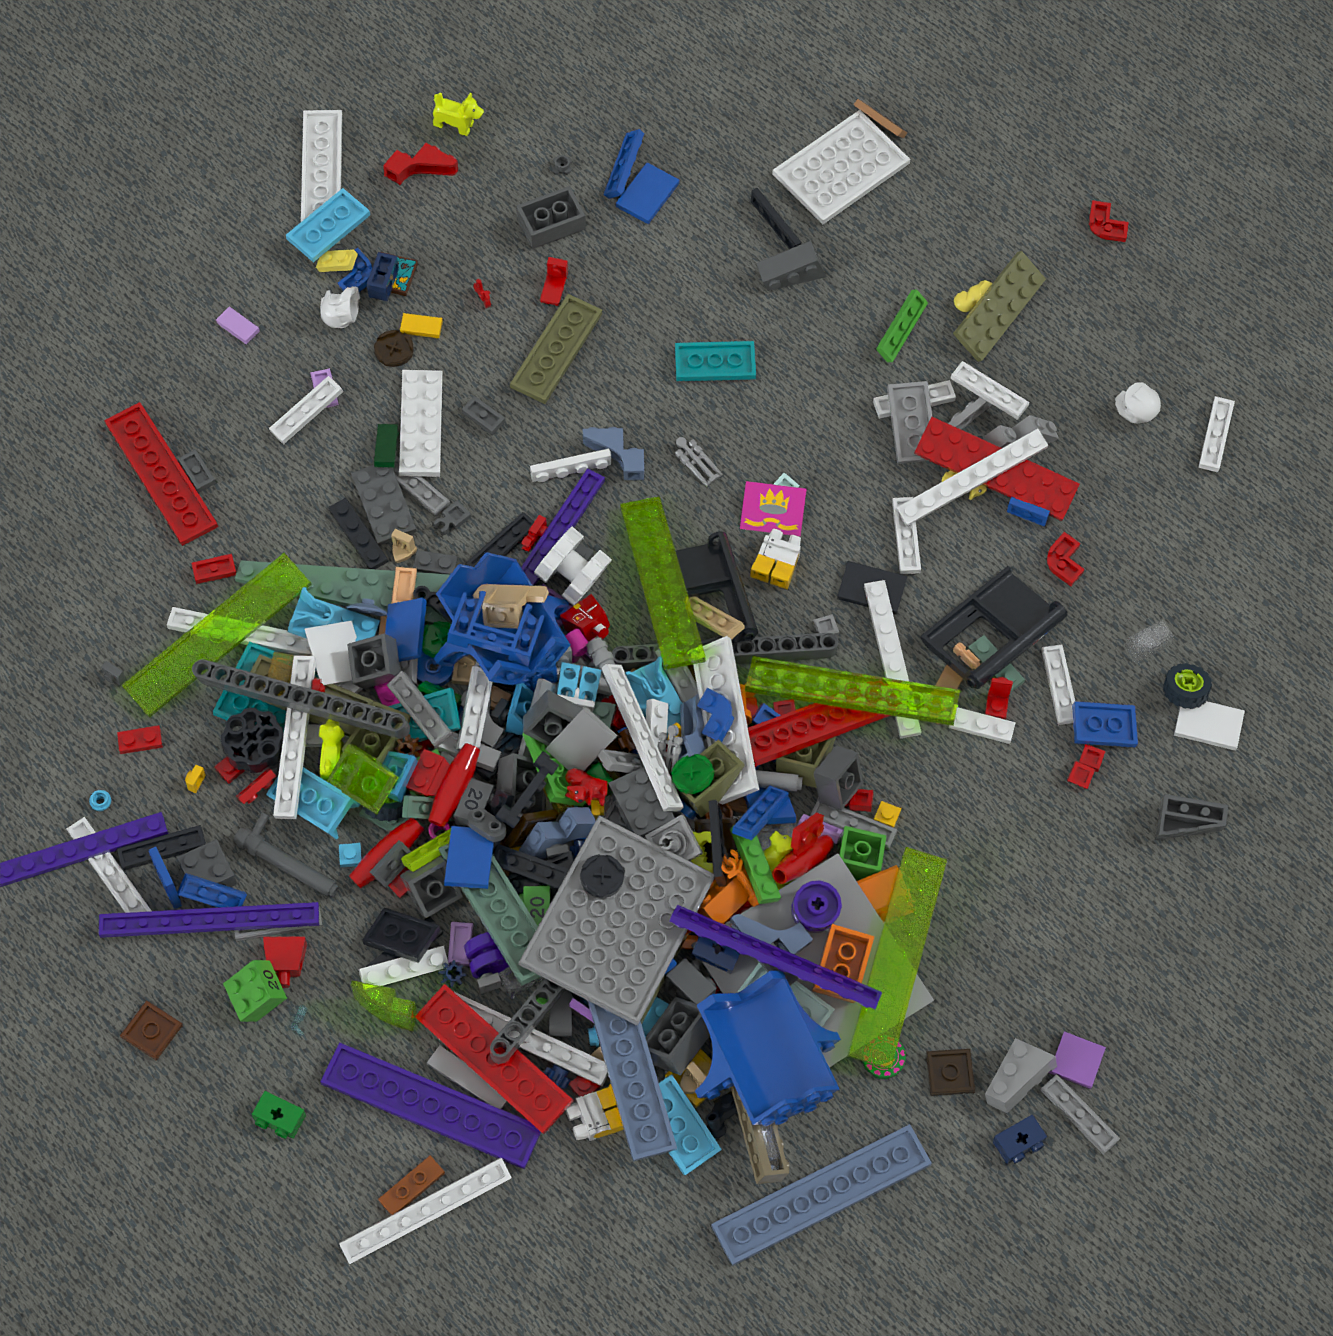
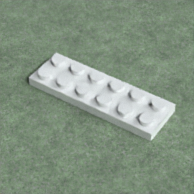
[399,370,442,477]

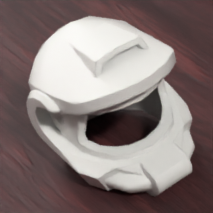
[320,286,360,328]
[1115,383,1161,424]

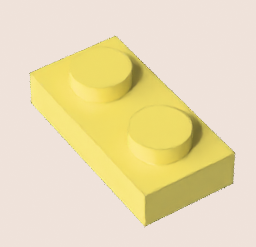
[316,249,358,272]

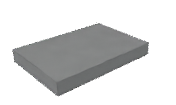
[545,706,617,771]

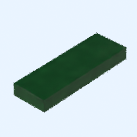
[374,424,398,468]

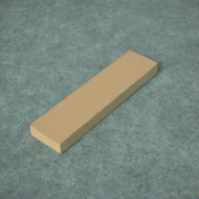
[683,596,745,639]

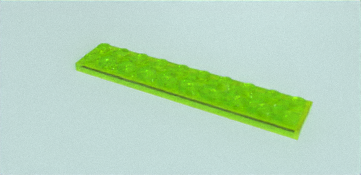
[620,496,706,670]
[122,553,312,718]
[745,656,960,726]
[848,847,947,1069]

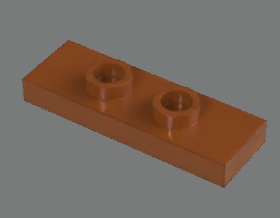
[378,1155,445,1215]

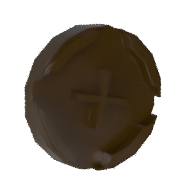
[374,330,414,367]

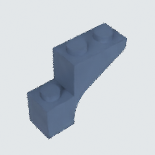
[583,427,644,480]
[678,695,706,761]
[518,807,596,860]
[729,914,813,955]

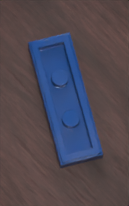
[177,873,247,908]

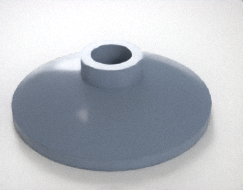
[346,599,387,616]

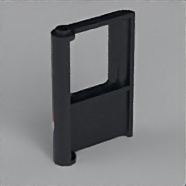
[648,531,758,653]
[921,566,1068,689]

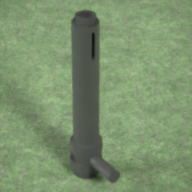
[233,812,339,897]

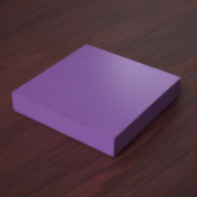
[1049,1032,1106,1089]

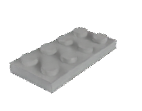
[887,381,932,464]

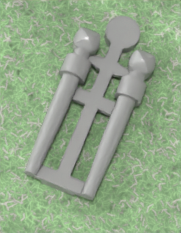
[675,437,723,487]
[657,725,683,777]

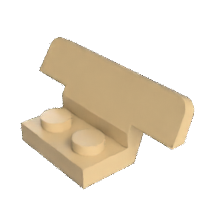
[473,584,549,629]

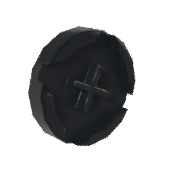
[580,854,624,898]

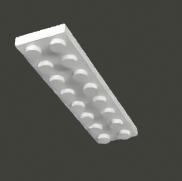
[301,110,342,244]
[691,636,759,804]

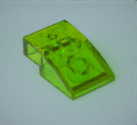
[327,744,399,814]
[351,981,417,1032]

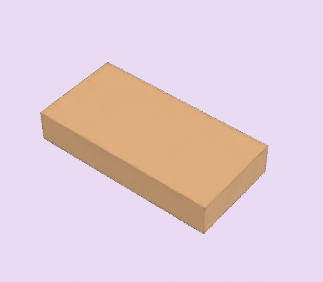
[391,567,417,604]

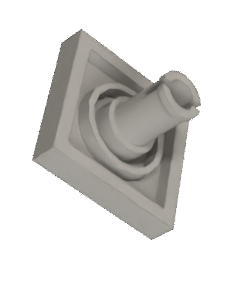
[645,815,703,861]

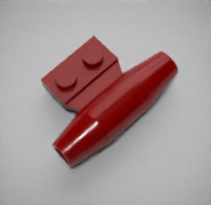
[406,743,480,828]
[772,812,834,884]
[349,818,424,899]

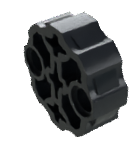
[221,708,284,773]

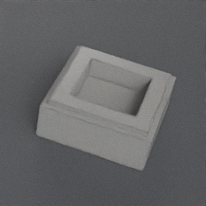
[813,614,839,636]
[476,745,501,772]

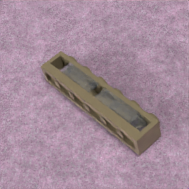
[731,1086,789,1184]

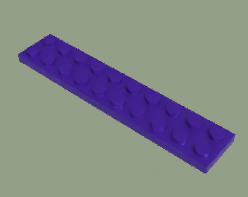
[320,1042,541,1169]

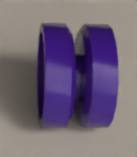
[791,880,842,933]
[464,932,511,979]

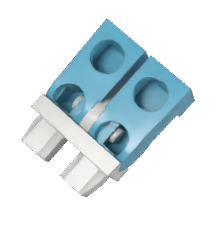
[556,662,602,712]

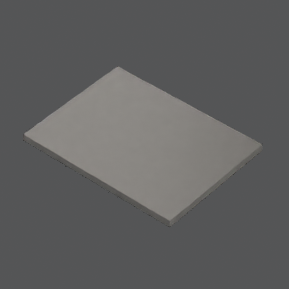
[518,816,715,1026]

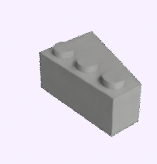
[985,1038,1057,1113]

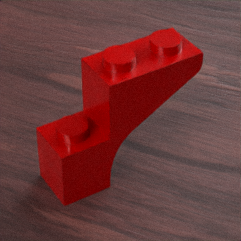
[383,143,458,185]

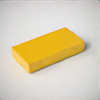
[400,313,443,338]

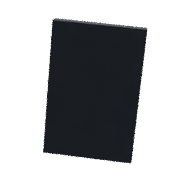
[837,561,907,615]
[362,907,440,963]

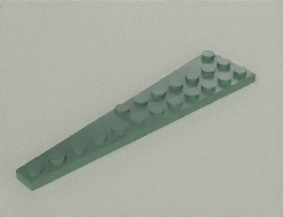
[235,560,450,625]

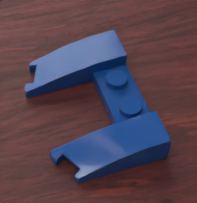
[447,591,544,666]

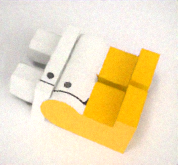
[750,529,801,590]
[565,1084,624,1141]

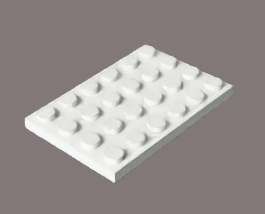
[772,110,910,225]

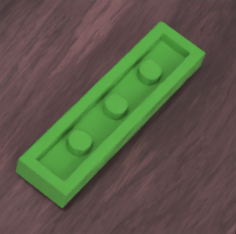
[876,290,928,362]
[730,825,781,904]

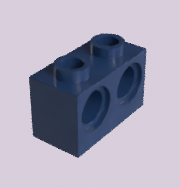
[366,252,399,301]

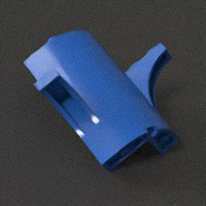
[434,552,571,685]
[695,971,841,1126]

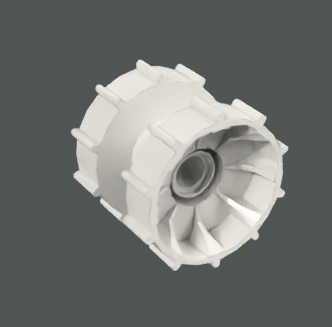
[534,527,612,606]

